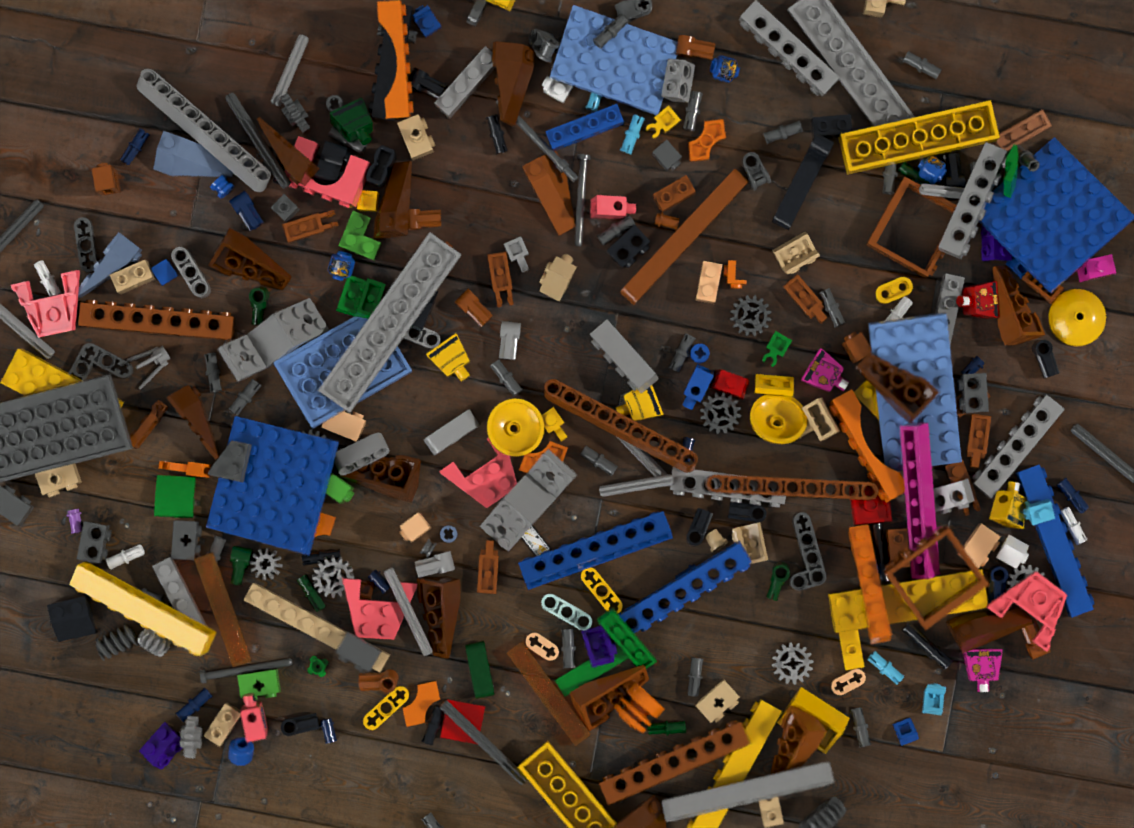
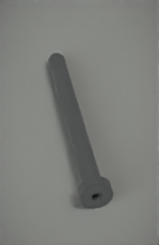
[575,154,590,247]
[200,658,293,684]

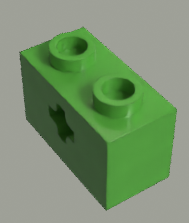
[326,474,354,503]
[237,669,281,700]

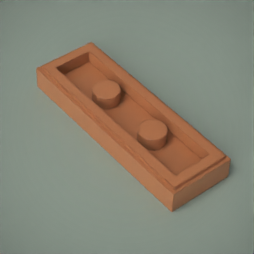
[994,109,1052,151]

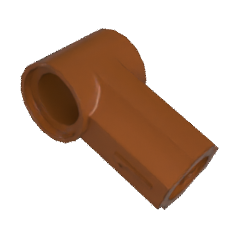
[676,35,715,60]
[408,209,441,230]
[454,289,493,327]
[1021,618,1051,660]
[359,669,399,693]

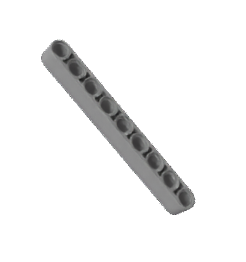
[137,69,271,192]
[661,762,834,822]

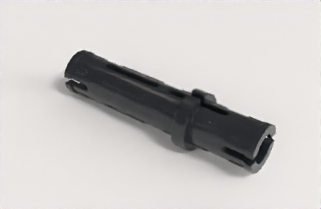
[870,523,890,582]
[902,622,953,670]

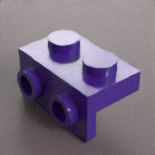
[981,226,1012,261]
[582,625,617,668]
[139,722,183,770]

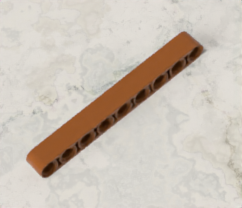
[620,168,749,305]
[544,379,698,473]
[705,475,878,500]

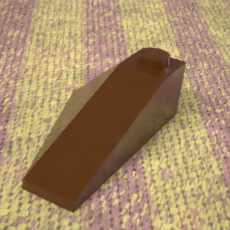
[492,41,535,126]
[257,117,319,186]
[167,385,220,460]

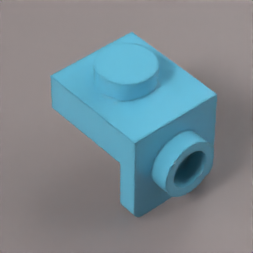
[1023,499,1055,525]
[922,683,946,716]

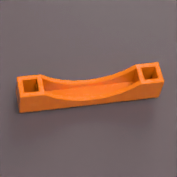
[377,0,414,119]
[829,389,905,503]
[848,524,891,644]

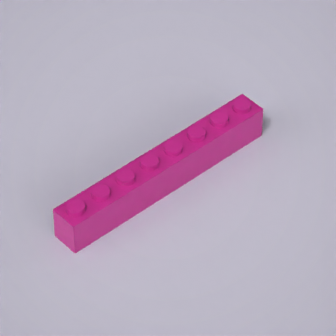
[900,422,940,579]

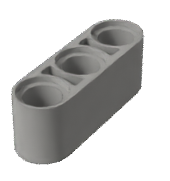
[171,247,211,298]
[403,328,441,350]
[424,409,480,456]
[334,433,389,475]

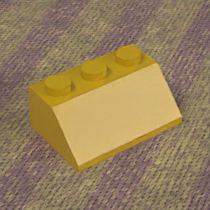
[777,687,850,754]

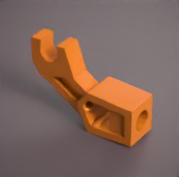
[158,461,212,478]

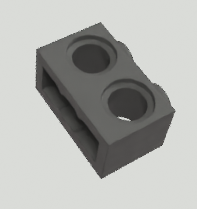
[957,373,989,414]
[77,521,112,564]

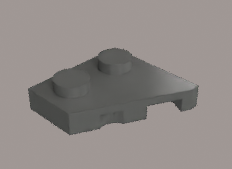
[208,441,252,482]

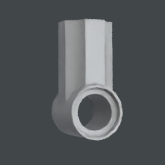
[499,321,521,360]
[415,551,455,578]

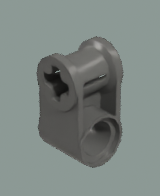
[615,0,652,22]
[529,29,560,62]
[741,152,771,191]

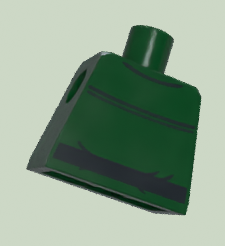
[330,97,373,145]

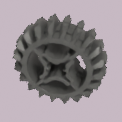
[798,797,846,828]

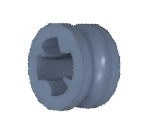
[440,525,458,543]

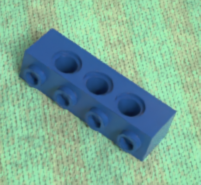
[546,104,624,151]

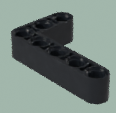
[772,134,834,231]

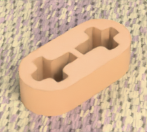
[526,632,559,661]
[830,669,866,695]

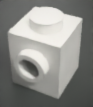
[996,535,1029,569]

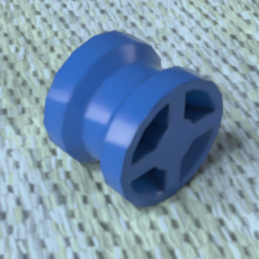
[210,174,234,199]
[690,344,710,364]

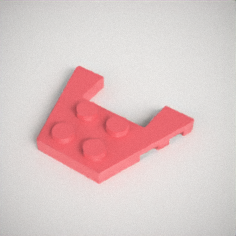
[11,270,80,338]
[439,437,517,508]
[986,571,1067,652]
[342,578,417,640]

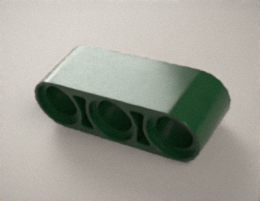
[465,641,495,699]

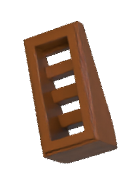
[1022,271,1064,304]

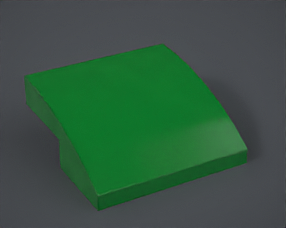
[1004,144,1018,198]
[336,276,386,319]
[154,475,196,518]

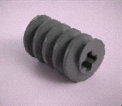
[96,625,139,661]

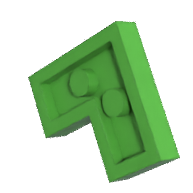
[338,211,381,261]

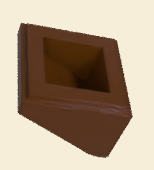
[357,578,375,600]

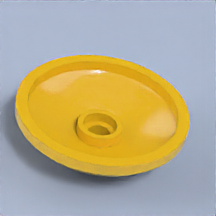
[1048,289,1106,346]
[750,394,807,444]
[487,399,544,456]

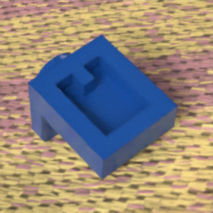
[412,5,441,38]

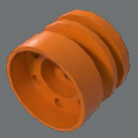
[613,682,665,734]

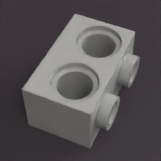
[661,59,695,103]
[933,479,975,514]

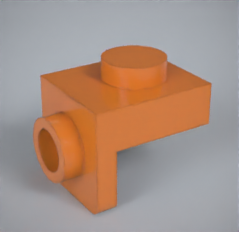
[723,260,747,289]

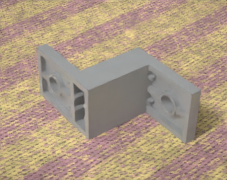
[218,298,329,382]
[480,449,577,552]

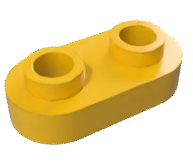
[875,277,913,304]

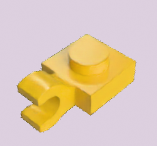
[542,407,568,442]

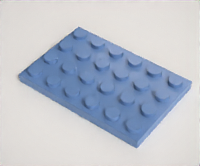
[549,5,678,115]
[273,316,412,429]

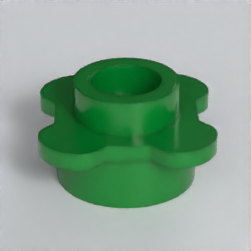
[307,656,329,677]

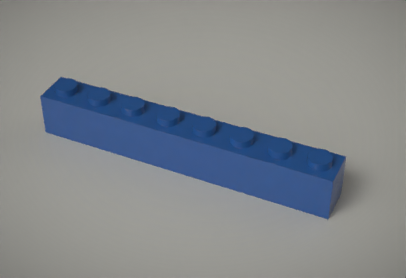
[1015,464,1095,617]

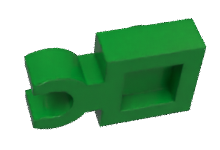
[762,331,792,367]

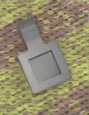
[504,236,529,273]

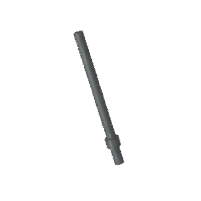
[496,99,578,182]

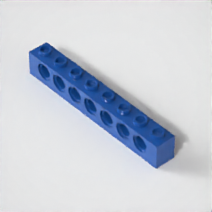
[519,511,673,590]
[618,540,752,633]

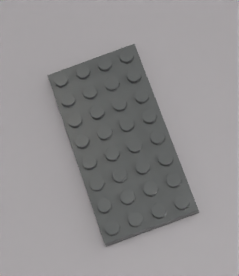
[0,374,133,482]

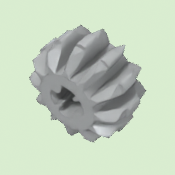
[250,548,283,580]
[137,628,172,657]

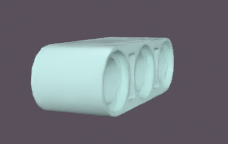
[541,594,592,630]

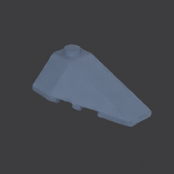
[153,131,233,177]
[78,232,143,298]

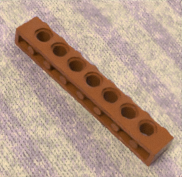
[78,300,236,341]
[599,720,752,805]

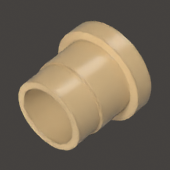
[705,529,728,553]

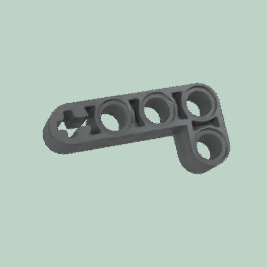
[789,512,826,590]

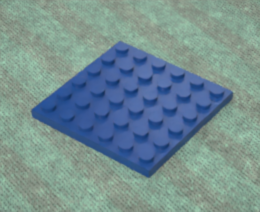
[977,137,1134,293]
[206,416,339,555]

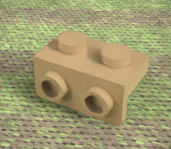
[772,232,820,274]
[732,522,768,564]

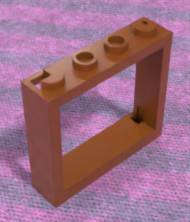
[866,177,965,278]
[883,526,989,630]

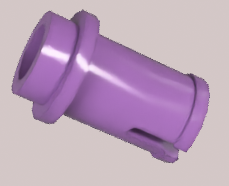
[66,509,83,534]

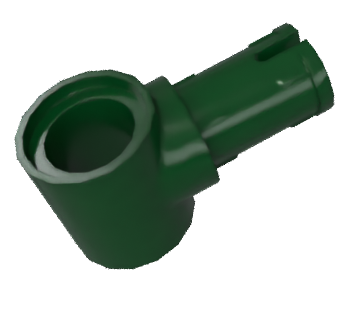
[249,286,270,325]
[230,546,253,585]
[766,562,790,601]

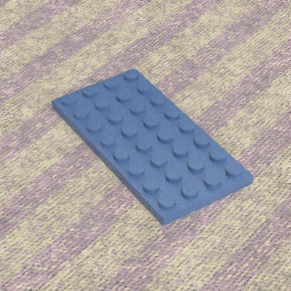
[868,313,962,471]

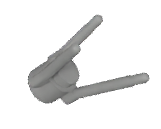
[127,346,171,390]

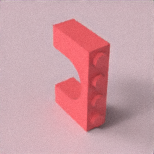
[285,136,372,208]

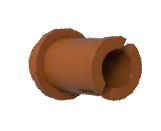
[654,212,680,230]

